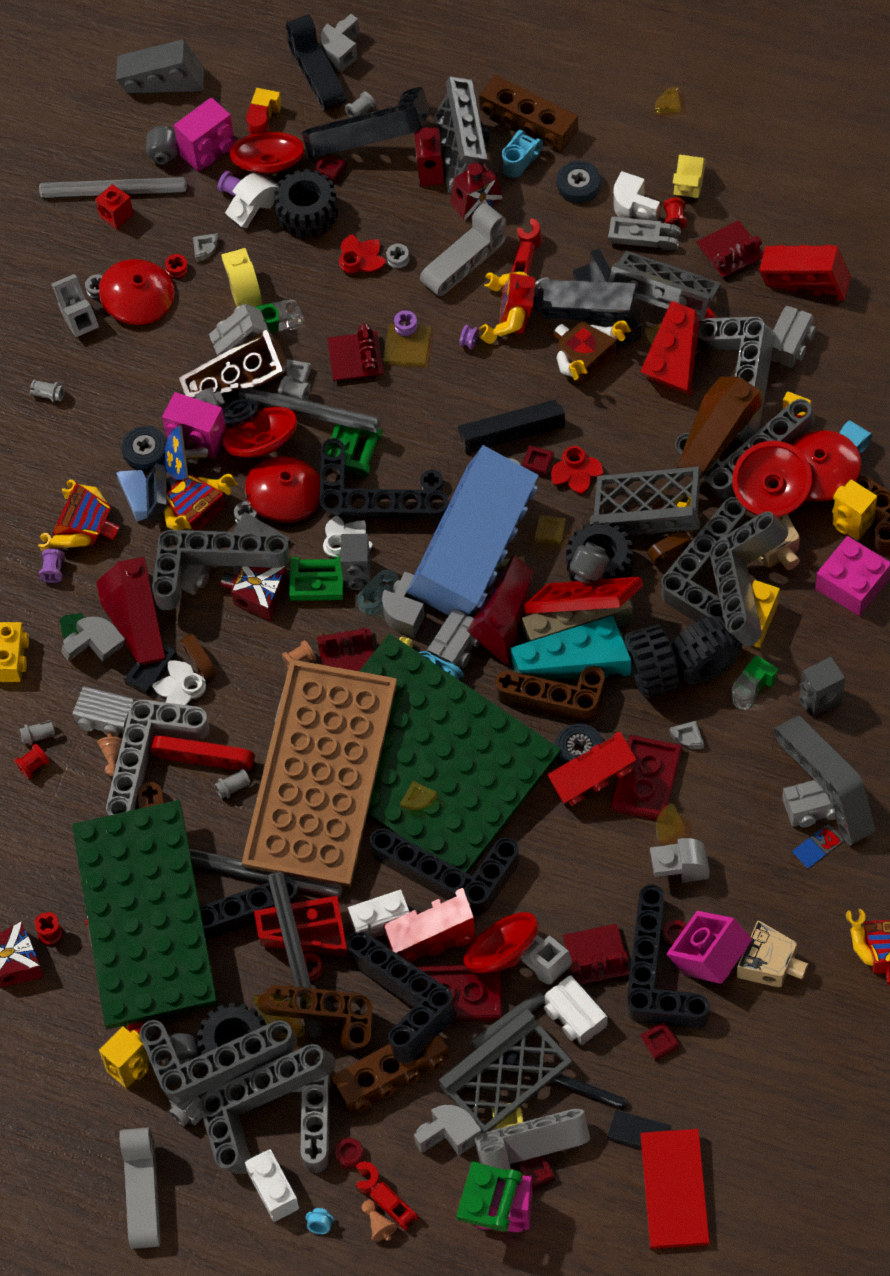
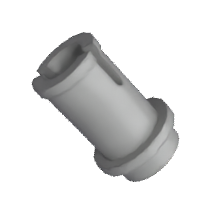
[30,379,65,402]
[19,720,55,746]
[214,769,251,799]

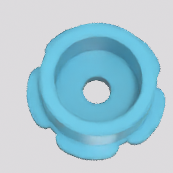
[306,1208,334,1234]

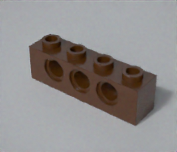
[479,75,578,151]
[331,1035,449,1114]

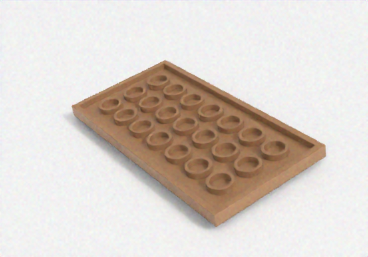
[241,659,397,887]

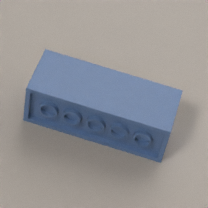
[407,445,539,617]

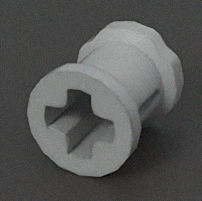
[345,92,377,118]
[278,376,311,401]

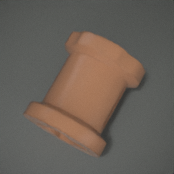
[281,640,317,668]

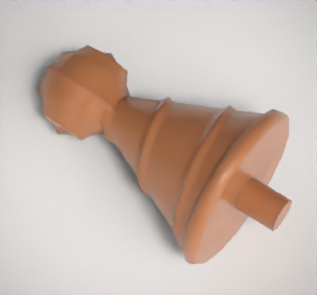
[97,733,122,777]
[362,1199,397,1242]

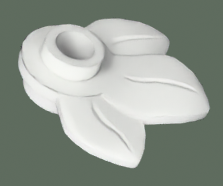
[323,516,373,558]
[152,661,206,705]

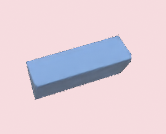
[116,470,147,522]

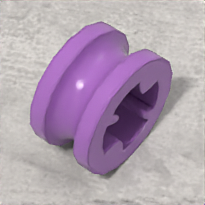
[394,310,417,336]
[459,324,479,350]

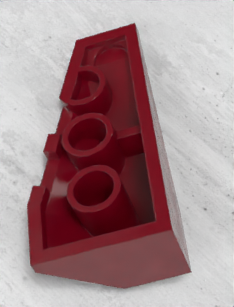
[466,555,534,665]
[96,556,165,665]

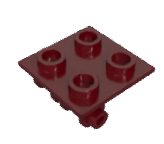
[696,220,764,278]
[327,324,384,381]
[317,627,374,671]
[562,923,630,986]

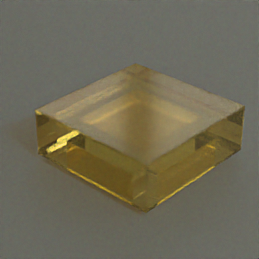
[535,515,566,545]

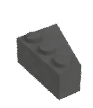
[116,39,204,93]

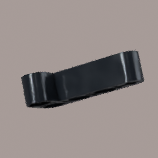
[285,14,347,111]

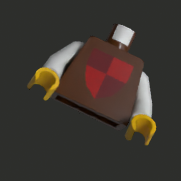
[553,320,631,384]

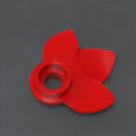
[339,234,386,273]
[551,446,603,494]

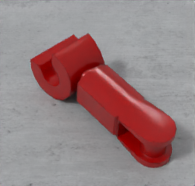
[511,218,542,276]
[355,1161,419,1231]

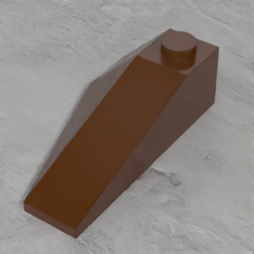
[179,330,287,399]
[677,377,762,479]

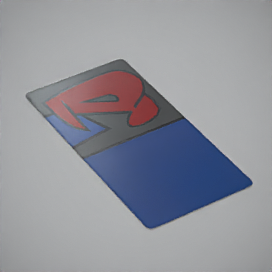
[792,824,844,868]

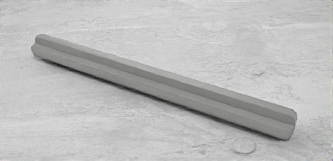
[39,177,187,198]

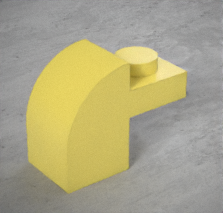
[673,155,706,198]
[221,248,262,307]

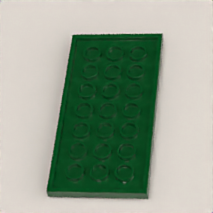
[72,800,218,1029]

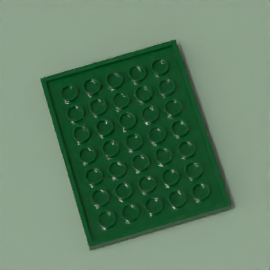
[359,633,562,874]

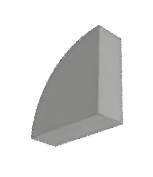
[193,233,219,262]
[285,359,311,384]
[669,721,704,749]

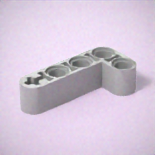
[420,203,507,296]
[291,1057,331,1173]
[475,1109,590,1170]
[120,1127,160,1249]

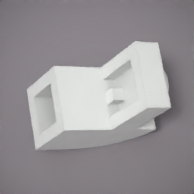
[614,171,660,221]
[225,173,278,228]

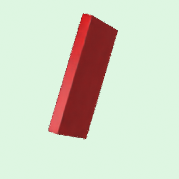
[524,577,643,614]
[640,1129,709,1249]

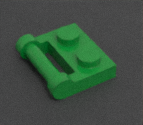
[328,423,383,477]
[289,556,344,601]
[456,1161,523,1232]

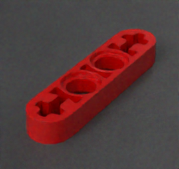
[149,736,255,771]

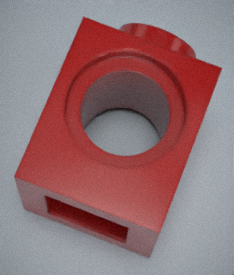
[95,184,134,230]

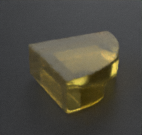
[655,86,680,113]
[400,781,438,810]
[656,803,685,841]

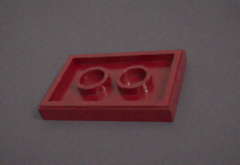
[611,735,682,822]
[417,965,502,1022]

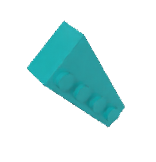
[511,616,631,682]

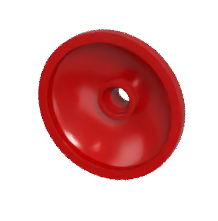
[230,132,304,175]
[99,259,175,325]
[223,407,298,458]
[791,430,861,501]
[732,441,812,518]
[245,456,320,523]
[464,912,539,974]

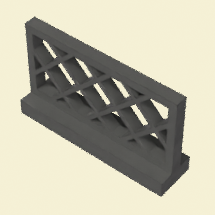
[434,76,487,193]
[608,251,721,321]
[590,466,701,536]
[439,1009,573,1133]

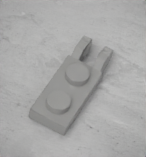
[608,217,681,250]

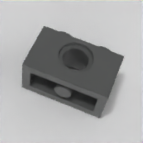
[340,534,371,590]
[799,657,845,717]

